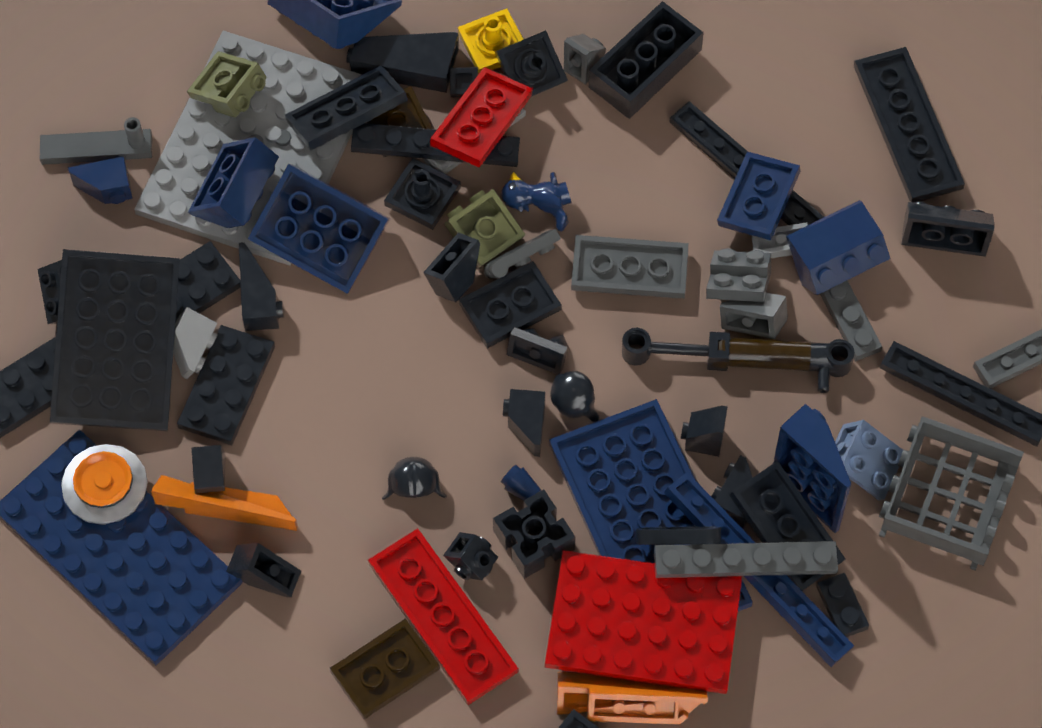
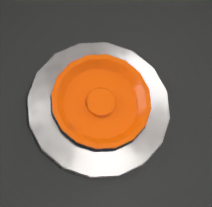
[61,444,148,525]

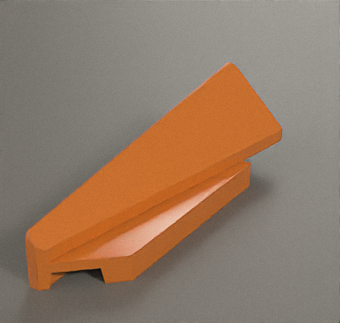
[151,475,298,531]
[557,671,708,725]

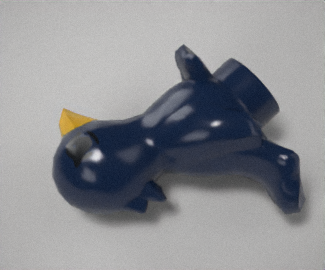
[501,172,572,232]

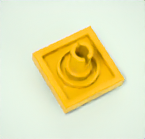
[457,8,524,73]

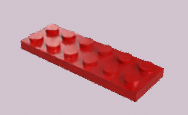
[368,528,519,705]

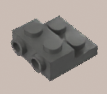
[706,248,771,302]

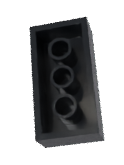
[589,1,704,119]

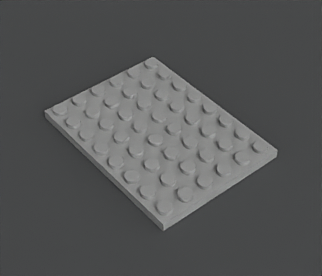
[134,31,361,266]

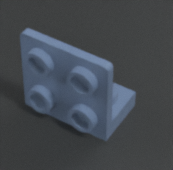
[835,420,903,500]

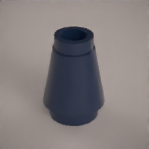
[501,465,541,501]

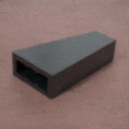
[346,32,459,93]

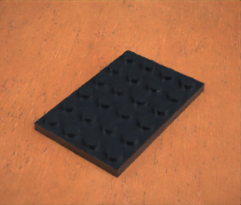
[50,249,180,431]

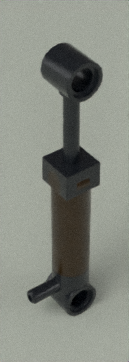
[622,327,855,393]

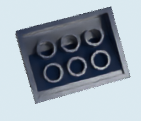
[267,0,402,49]
[248,164,390,294]
[773,404,851,533]

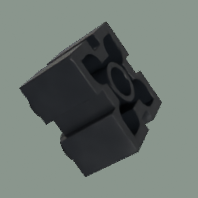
[493,489,576,579]

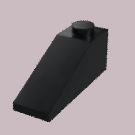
[239,242,284,331]

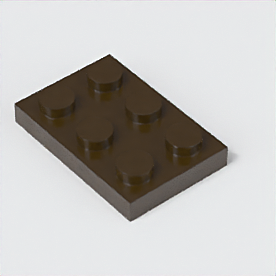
[330,618,440,720]

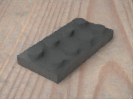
[571,235,689,299]

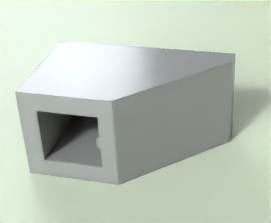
[173,307,217,379]

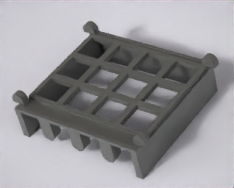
[879,416,1024,571]

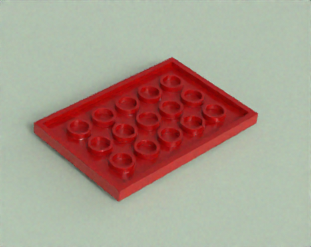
[545,550,742,694]

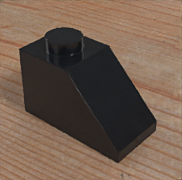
[423,232,480,303]
[503,389,545,457]
[681,405,728,457]
[226,543,301,598]

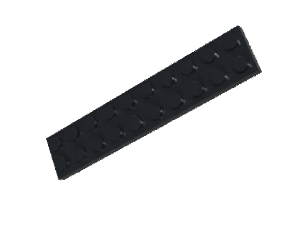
[0,241,241,438]

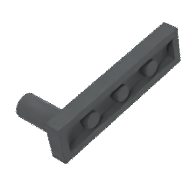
[40,117,152,165]

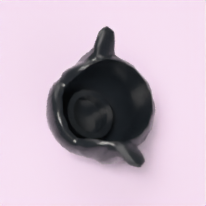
[550,371,599,422]
[382,457,447,500]

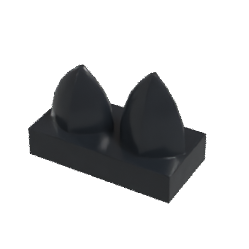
[506,327,568,374]

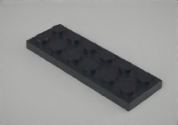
[854,47,965,203]

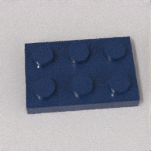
[717,152,801,240]

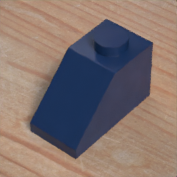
[68,157,133,204]

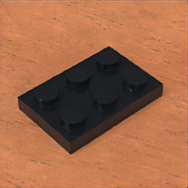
[459,261,562,349]

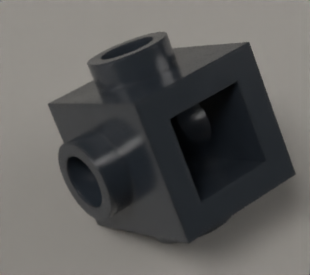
[443,532,498,581]

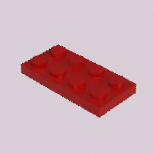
[430,67,533,168]

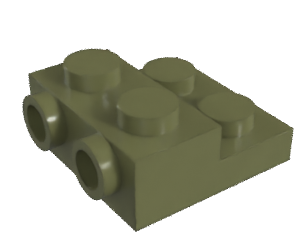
[187,51,267,118]
[444,189,525,268]

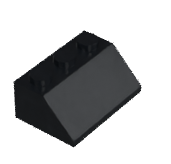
[901,202,995,257]

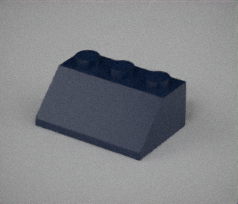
[188,137,279,228]
[786,200,891,295]

